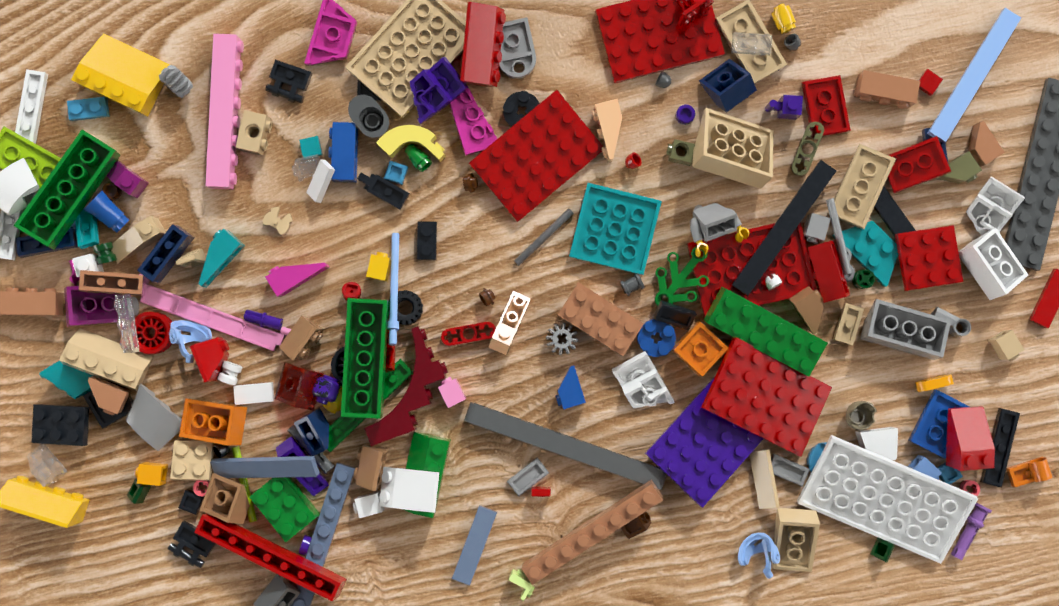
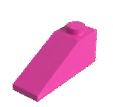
[265,263,329,297]

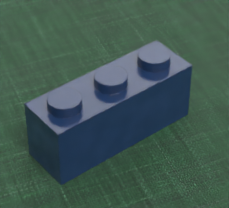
[137,224,195,283]

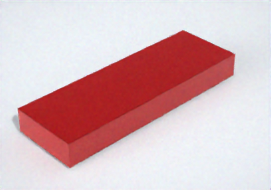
[1029,269,1059,328]

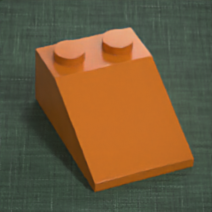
[179,398,247,446]

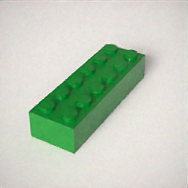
[14,130,121,250]
[703,287,828,377]
[341,298,389,419]

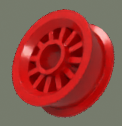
[129,312,172,354]

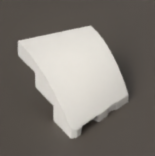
[0,158,40,215]
[966,176,1025,236]
[612,351,675,408]

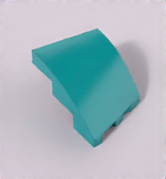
[39,361,107,399]

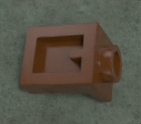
[621,512,652,539]

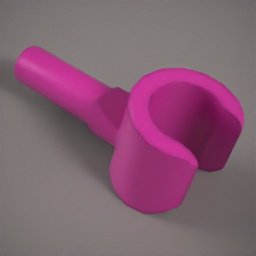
[69,260,80,286]

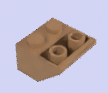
[279,316,324,361]

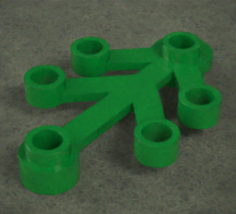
[655,246,710,306]

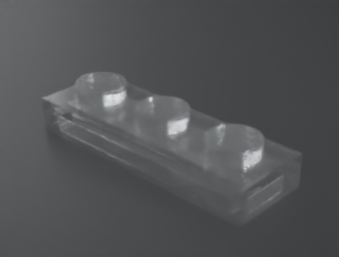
[114,294,140,353]

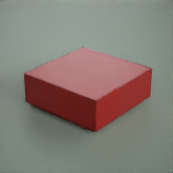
[919,69,943,96]
[531,487,551,497]

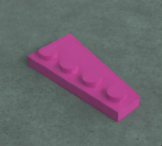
[449,88,497,156]

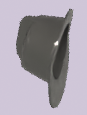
[348,95,389,138]

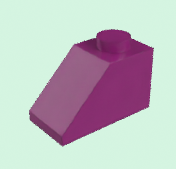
[107,160,149,198]

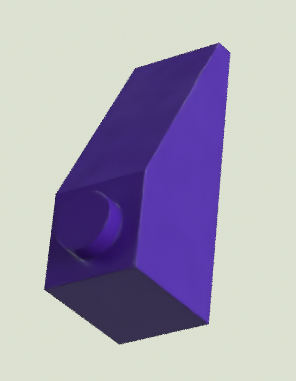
[276,436,329,497]

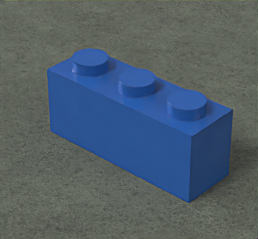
[328,122,359,183]

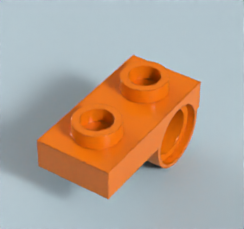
[1006,457,1053,487]

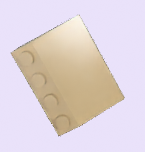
[692,108,774,189]

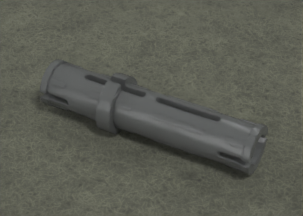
[288,425,334,474]

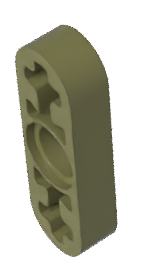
[791,122,824,176]

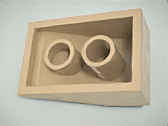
[772,508,820,572]

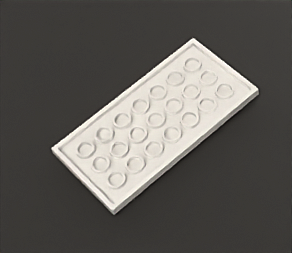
[797,435,978,564]

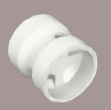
[217,361,243,385]

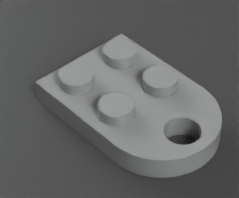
[499,17,536,79]

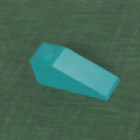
[199,228,245,288]

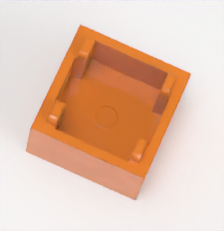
[672,322,728,377]

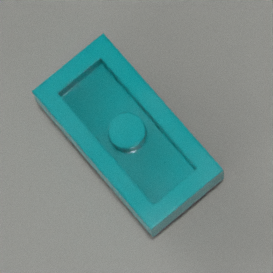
[75,210,100,249]

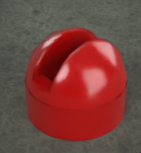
[625,152,642,169]

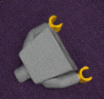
[690,203,749,257]

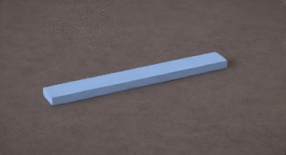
[927,8,1021,143]

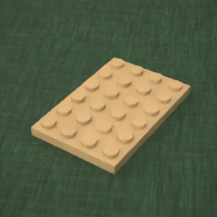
[345,0,466,118]

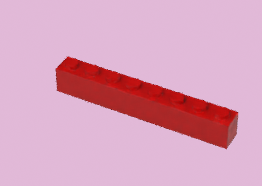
[194,513,347,602]

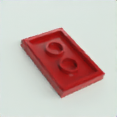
[802,75,851,138]
[888,136,951,194]

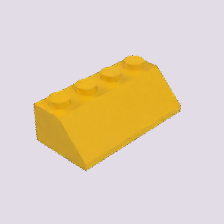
[0,476,90,528]

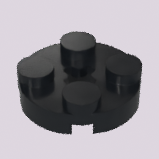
[503,91,540,127]

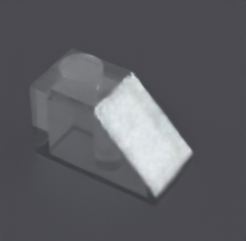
[27,444,68,487]

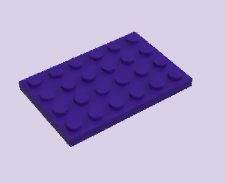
[644,375,763,508]

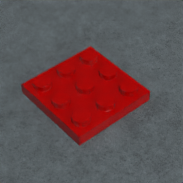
[895,225,964,291]

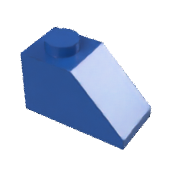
[555,365,586,409]

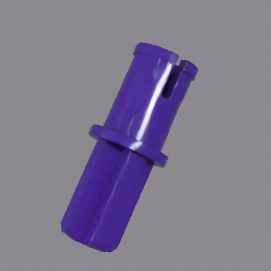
[244,310,283,331]

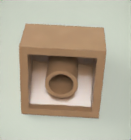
[354,444,388,491]

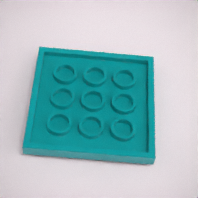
[569,183,662,275]

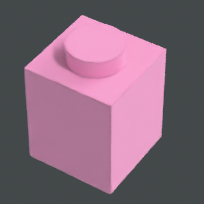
[438,377,466,408]

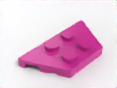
[304,0,357,66]

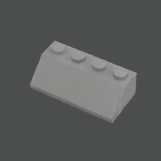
[860,299,951,360]

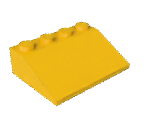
[71,34,170,117]

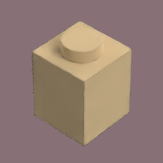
[988,330,1024,361]

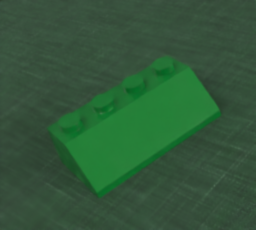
[403,432,451,518]

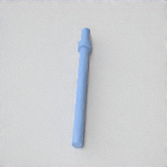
[387,233,399,346]

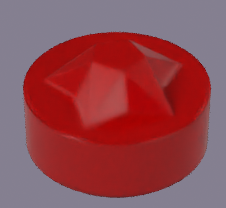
[342,282,361,300]

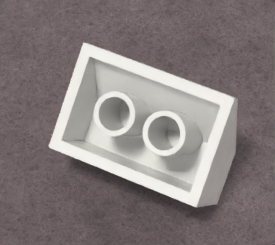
[959,228,1028,300]

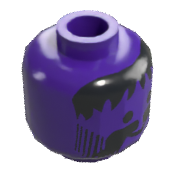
[312,375,341,405]

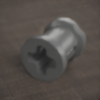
[620,273,645,297]

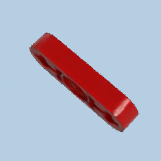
[441,322,496,346]

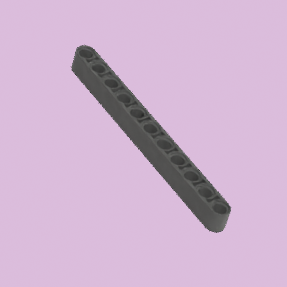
[464,402,667,490]

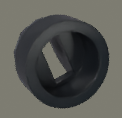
[213,443,230,458]

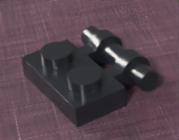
[265,59,312,103]
[168,521,216,568]

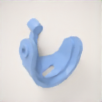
[169,320,212,363]
[738,533,780,579]

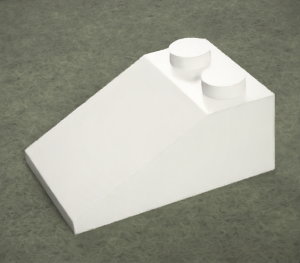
[379,467,439,513]

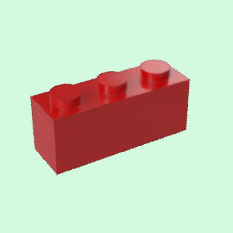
[807,240,850,303]

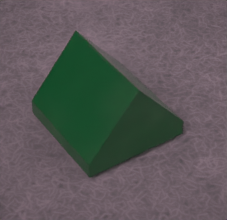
[127,479,151,504]
[870,537,895,563]

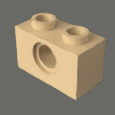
[236,110,272,155]

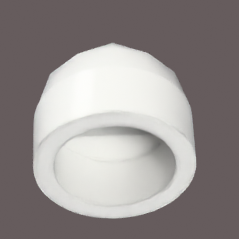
[765,274,783,290]

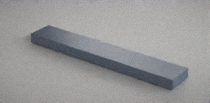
[210,456,319,478]

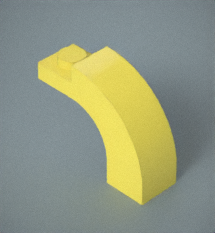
[376,125,446,162]

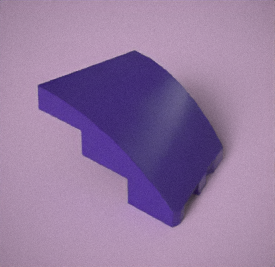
[410,57,469,124]

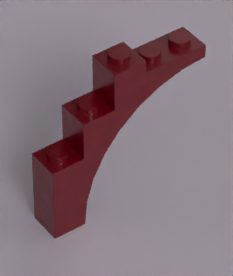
[364,326,448,446]

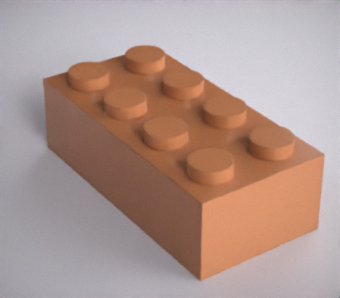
[557,282,644,356]

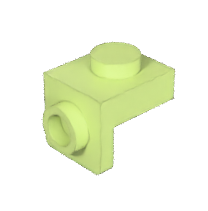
[509,569,535,601]

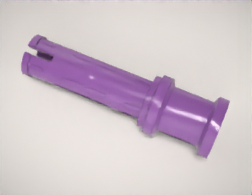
[951,503,992,560]

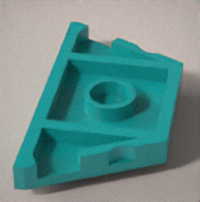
[832,221,898,287]

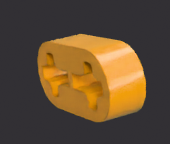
[915,374,954,392]

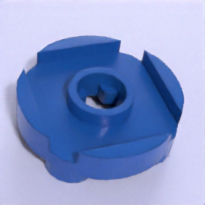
[637,319,676,357]

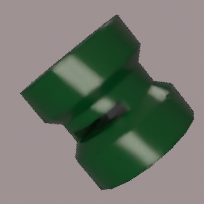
[92,242,117,265]

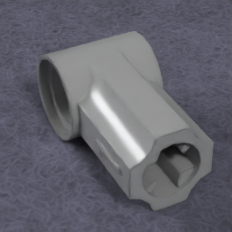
[931,307,971,337]

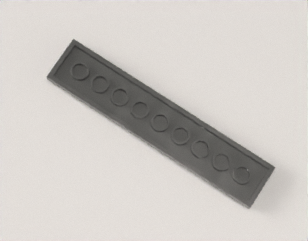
[1005,78,1059,271]

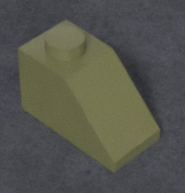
[935,151,982,183]

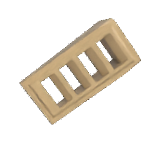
[176,249,206,268]

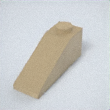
[111,216,166,264]

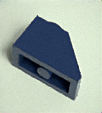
[294,408,329,456]

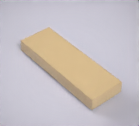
[750,449,780,509]

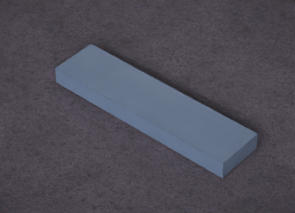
[452,505,497,585]

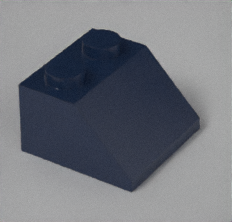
[699,59,757,113]

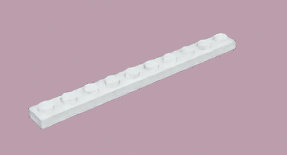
[0,69,48,260]

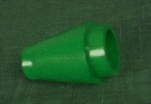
[405,144,432,172]

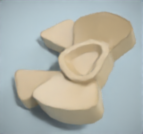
[262,207,293,236]

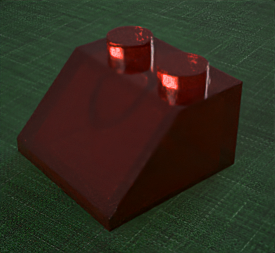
[274,362,324,411]

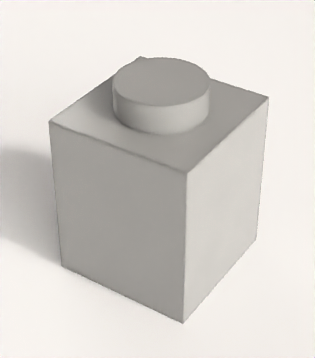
[803,213,831,244]

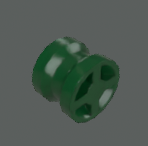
[852,269,875,289]

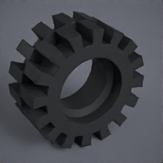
[389,290,423,325]

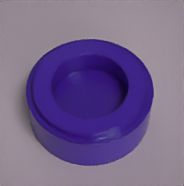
[676,104,695,125]
[298,535,312,556]

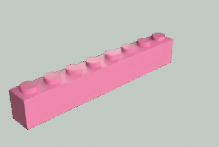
[206,34,244,190]

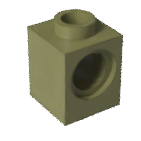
[666,139,695,166]

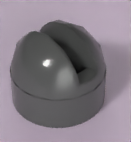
[784,34,801,51]
[656,72,672,88]

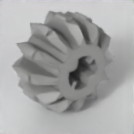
[159,65,193,98]
[546,323,578,355]

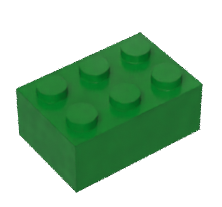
[249,477,320,542]

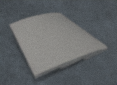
[126,383,182,451]

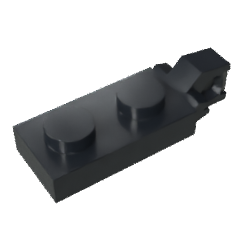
[357,173,410,210]

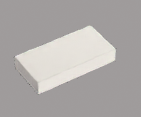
[306,159,335,203]
[233,382,275,405]

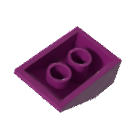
[64,286,131,327]

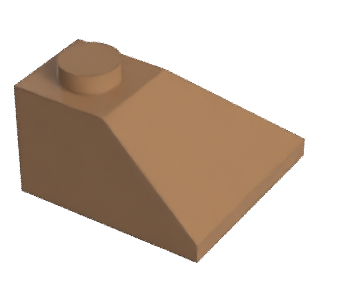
[200,473,250,524]

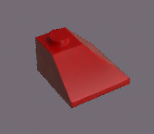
[190,337,229,383]

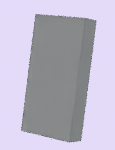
[771,454,810,487]
[507,457,549,496]

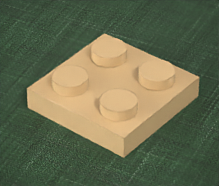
[170,440,215,481]

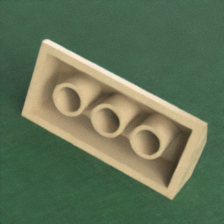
[59,328,154,392]

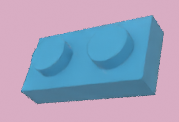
[67,97,110,121]

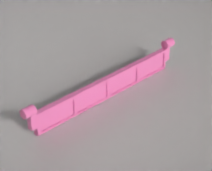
[139,274,291,351]

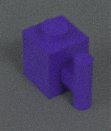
[765,95,803,120]

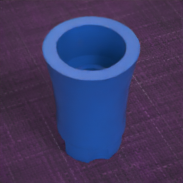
[83,190,129,233]

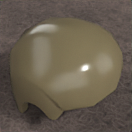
[846,401,877,431]

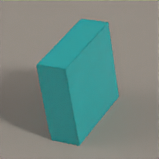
[299,136,323,159]

